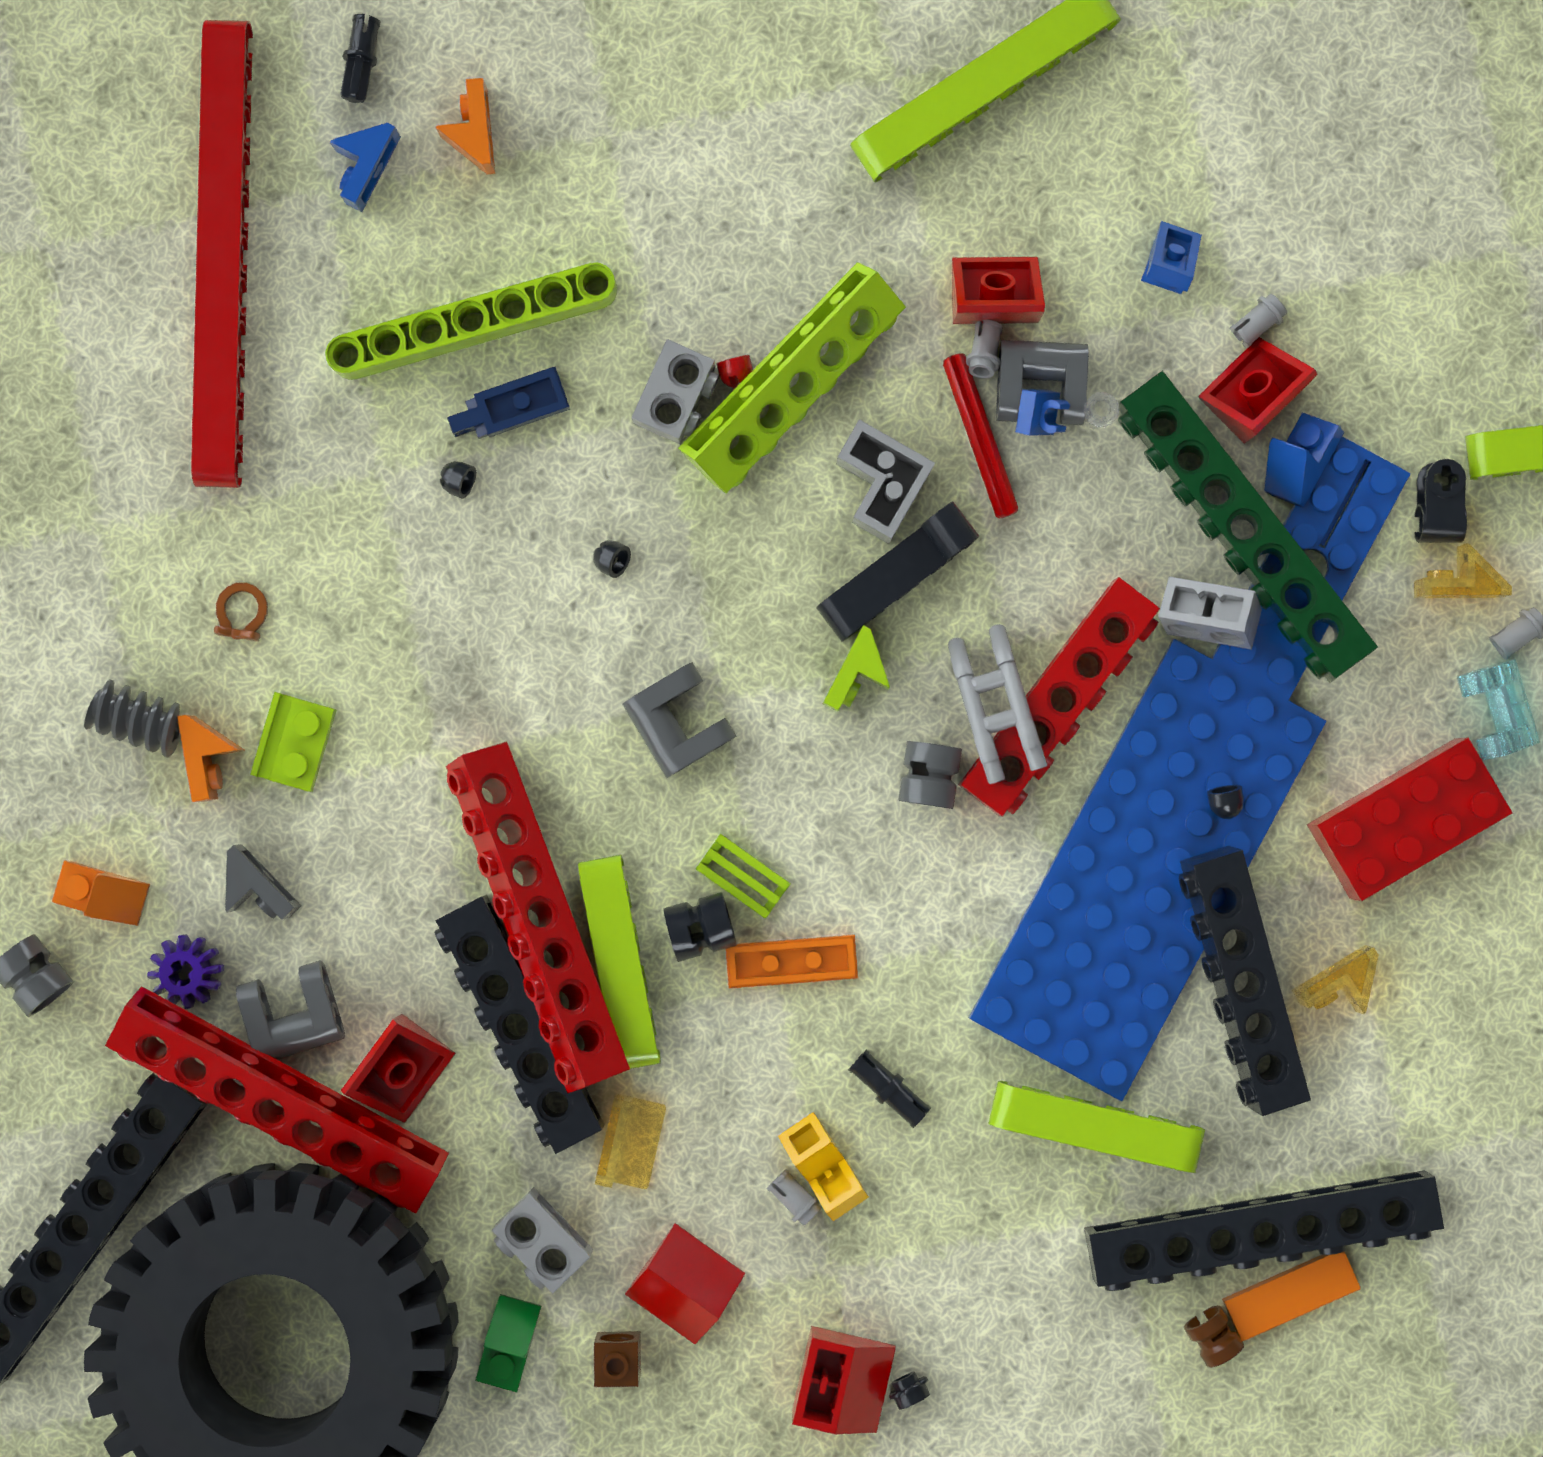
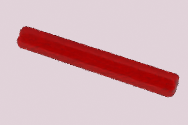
[943,353,1018,519]

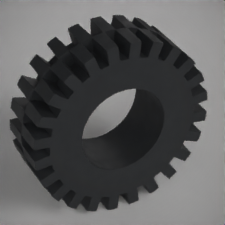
[84,1163,459,1457]

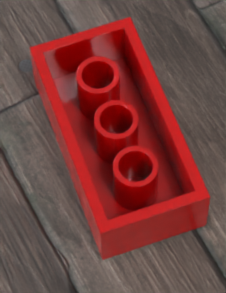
[1306,737,1513,901]

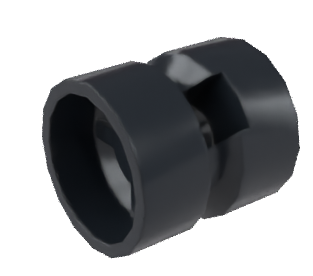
[663,892,737,962]

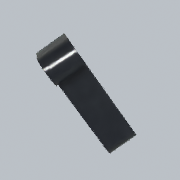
[816,501,979,642]

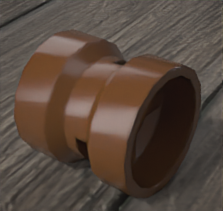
[1184,1305,1244,1368]

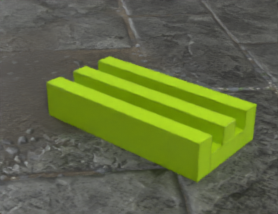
[696,834,791,919]

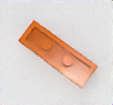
[726,935,858,988]
[1222,1251,1361,1341]

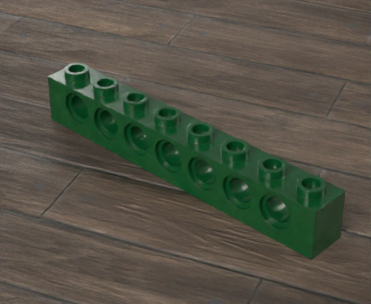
[1118,370,1378,683]

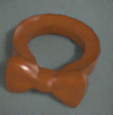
[214,583,268,641]

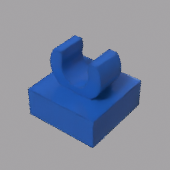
[1015,389,1070,436]

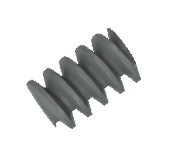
[84,679,181,758]

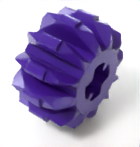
[147,934,224,1009]

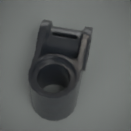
[1415,459,1467,543]

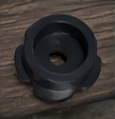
[889,1371,930,1410]

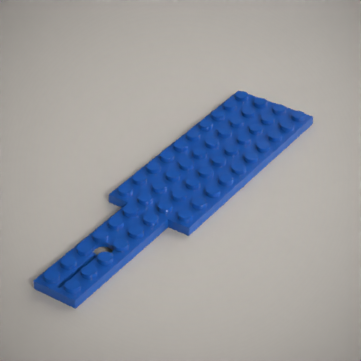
[968,437,1411,1102]

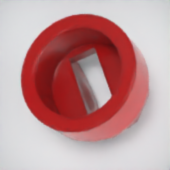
[716,355,753,389]

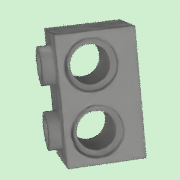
[631,339,719,445]
[1158,576,1262,650]
[492,1187,593,1294]

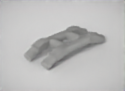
[948,624,1047,784]

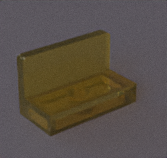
[595,1093,666,1189]

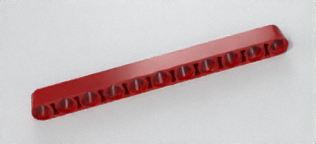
[191,20,253,488]

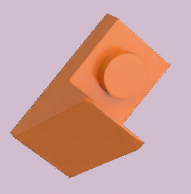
[436,78,495,174]
[177,715,245,802]
[52,860,150,926]

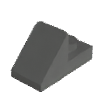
[225,844,302,920]

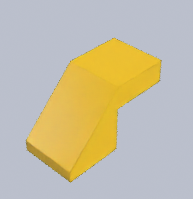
[778,1112,869,1221]

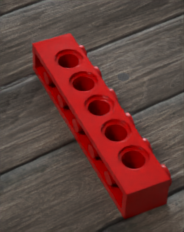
[958,577,1160,817]

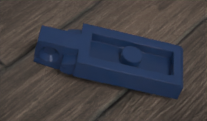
[447,367,570,439]

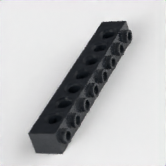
[0,1073,208,1386]
[1084,1170,1444,1291]

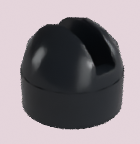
[440,461,477,499]
[593,540,631,578]
[1207,785,1244,819]

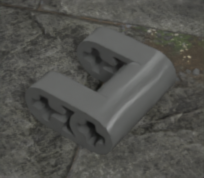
[996,340,1089,425]
[622,662,737,778]
[236,960,345,1059]

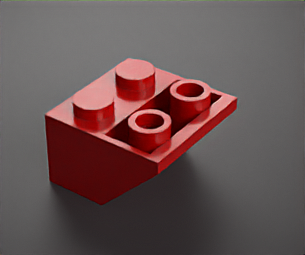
[792,1326,896,1435]

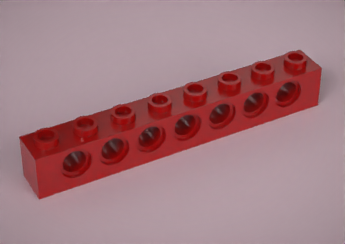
[446,742,630,1094]
[105,986,449,1214]

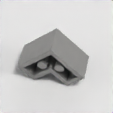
[836,419,935,544]

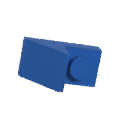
[330,123,401,212]
[1141,221,1202,294]
[1264,412,1344,508]

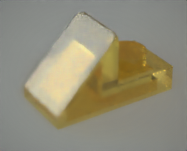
[1414,543,1512,598]
[1291,945,1379,1015]

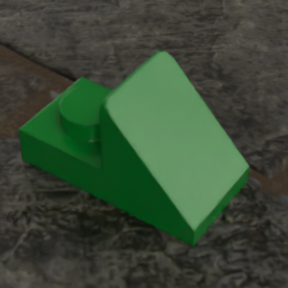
[475,1294,542,1393]

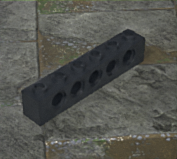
[1179,846,1311,1116]
[434,894,605,1154]

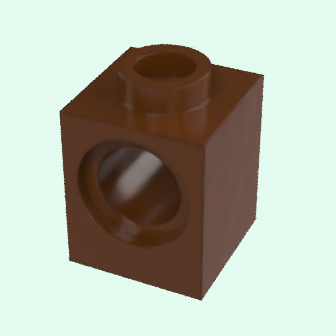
[594,1331,641,1387]

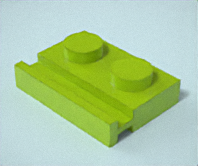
[250,692,337,792]

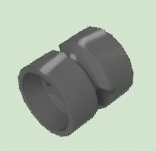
[898,741,962,809]
[0,934,74,1017]

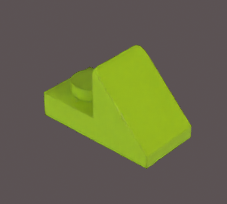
[823,625,890,712]

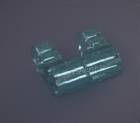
[1457,659,1541,761]

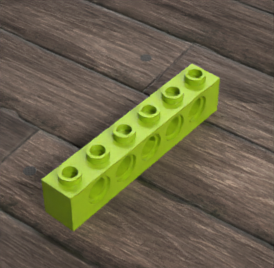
[678,262,906,494]

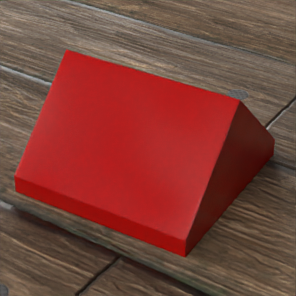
[952,257,1045,324]
[1198,337,1318,444]
[341,1014,456,1123]
[625,1223,745,1344]

